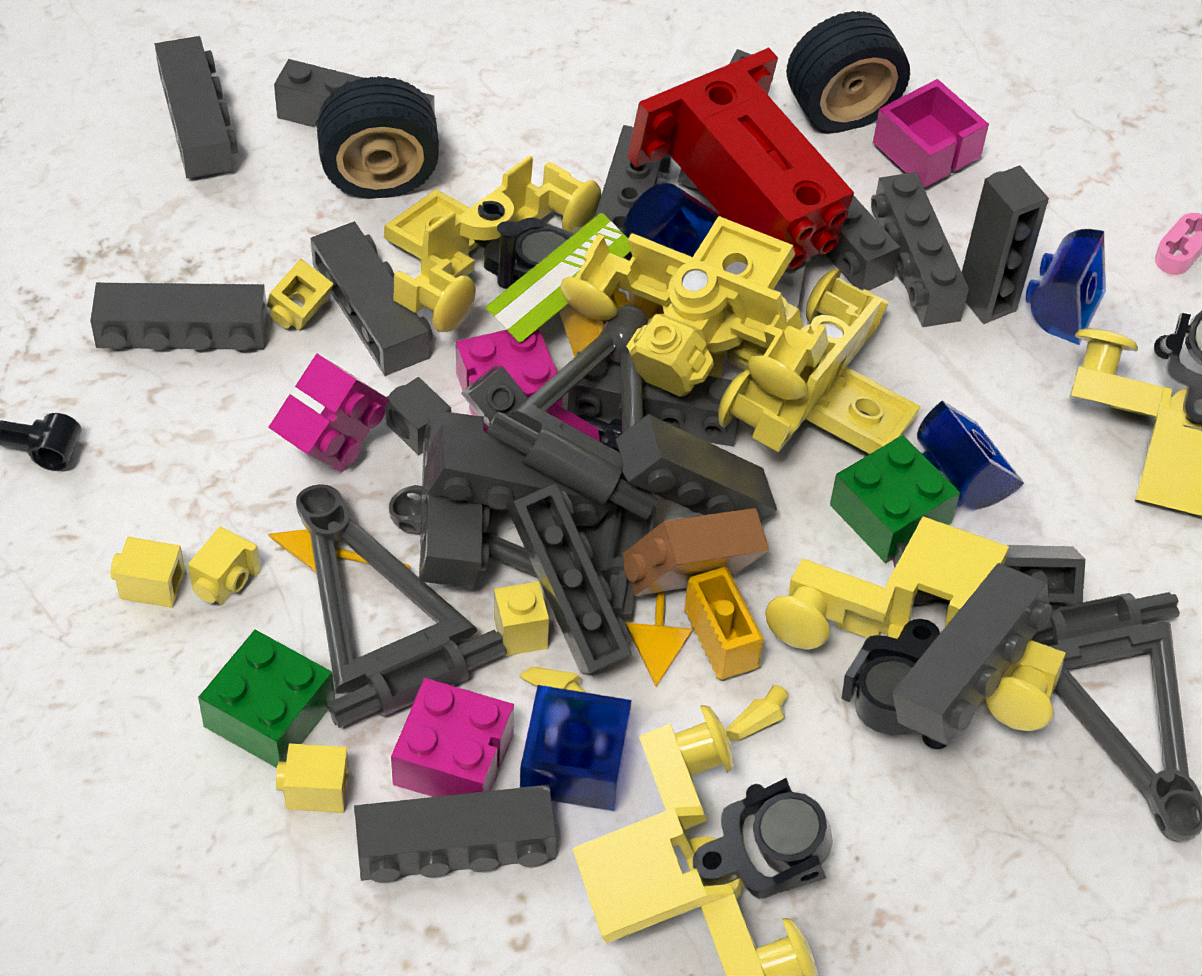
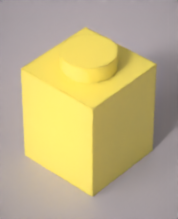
[110,537,185,608]
[494,581,549,657]
[276,743,349,813]

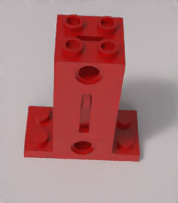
[627,47,854,270]

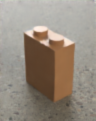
[622,508,770,596]

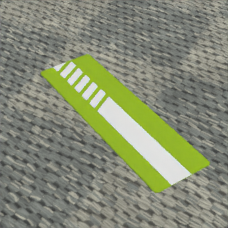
[486,213,631,342]

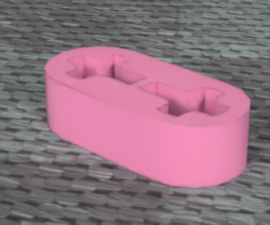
[1155,213,1202,275]

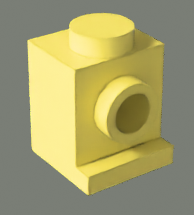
[267,258,334,331]
[188,526,261,605]

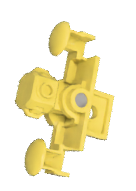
[561,216,829,400]
[718,269,921,454]

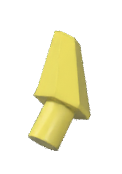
[519,667,592,711]
[725,685,788,740]

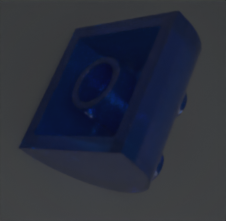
[622,183,726,257]
[1025,229,1106,345]
[917,400,1024,509]

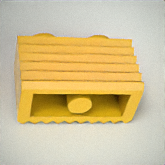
[684,567,765,680]

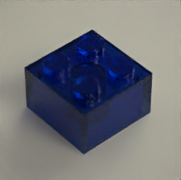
[520,685,632,811]

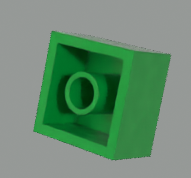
[830,435,960,564]
[198,629,335,768]

